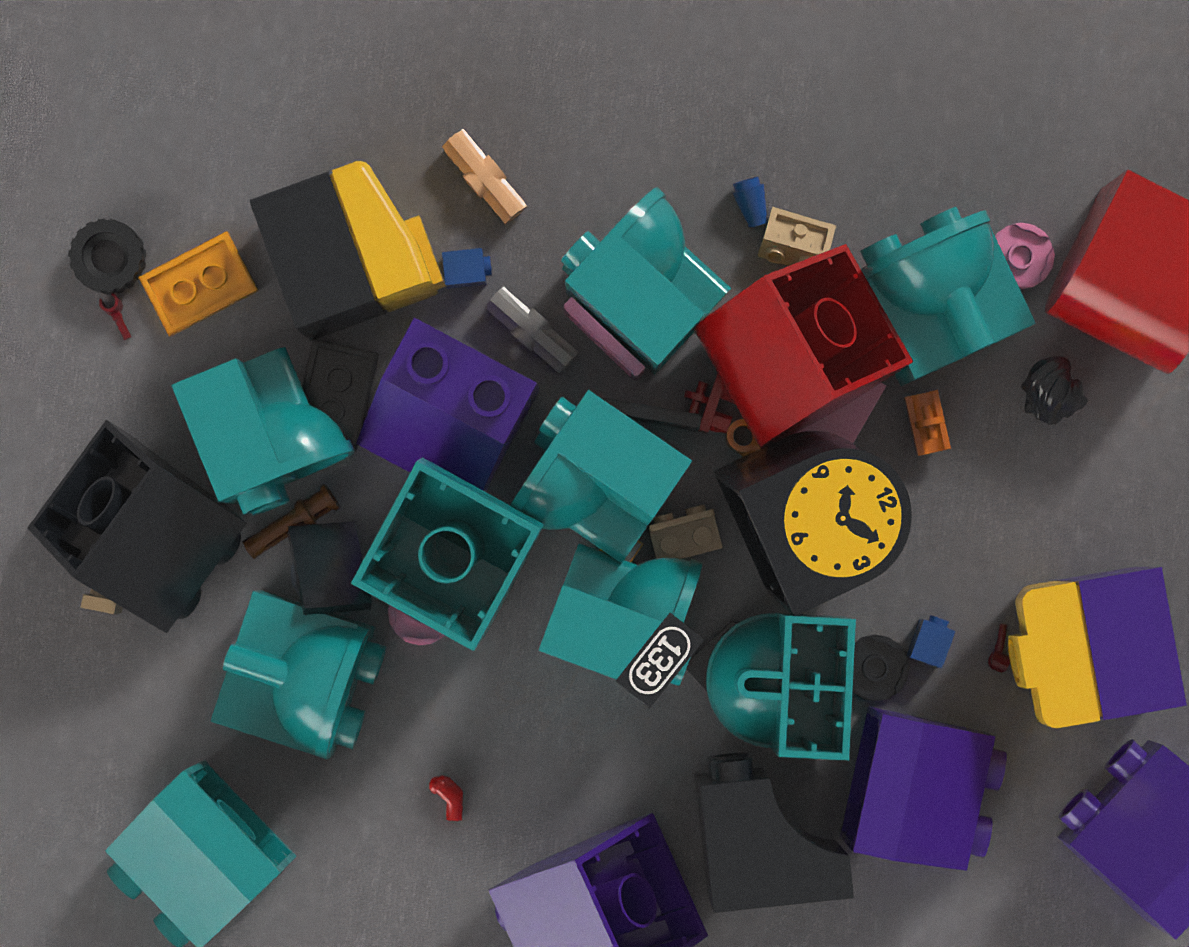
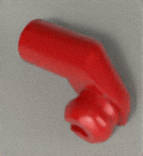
[429,775,463,821]

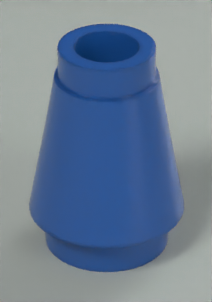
[732,176,768,228]

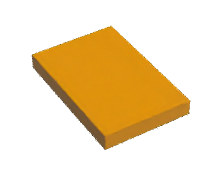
[138,231,259,337]

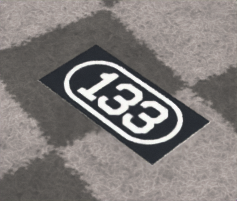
[616,613,704,709]

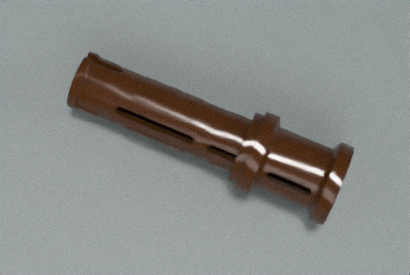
[242,483,341,559]

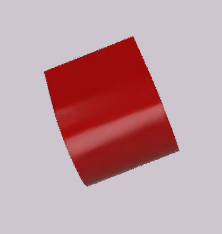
[1044,169,1189,374]
[694,244,913,449]

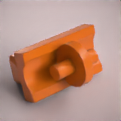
[904,390,951,456]

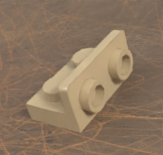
[758,207,836,266]
[648,504,723,559]

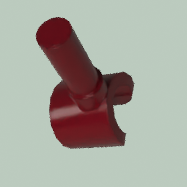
[99,293,131,341]
[987,624,1010,673]

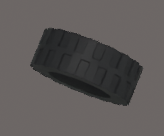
[68,218,147,295]

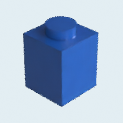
[442,248,492,289]
[906,615,956,669]

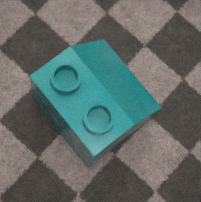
[351,457,544,651]
[105,760,297,947]

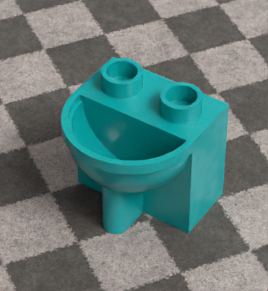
[561,187,731,375]
[860,207,1036,387]
[171,347,355,516]
[510,390,692,564]
[538,543,703,686]
[210,590,387,760]
[706,613,856,760]

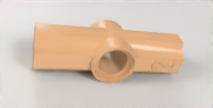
[442,129,527,225]

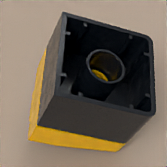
[250,161,446,341]

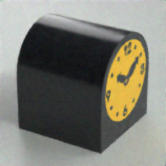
[713,431,912,616]

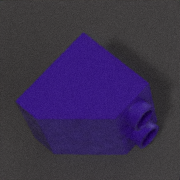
[356,317,539,492]
[840,706,1007,871]
[1057,739,1189,940]
[488,812,708,947]

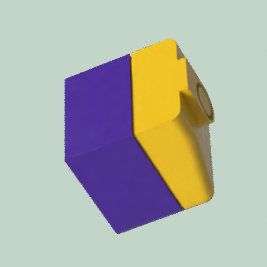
[1008,567,1187,728]

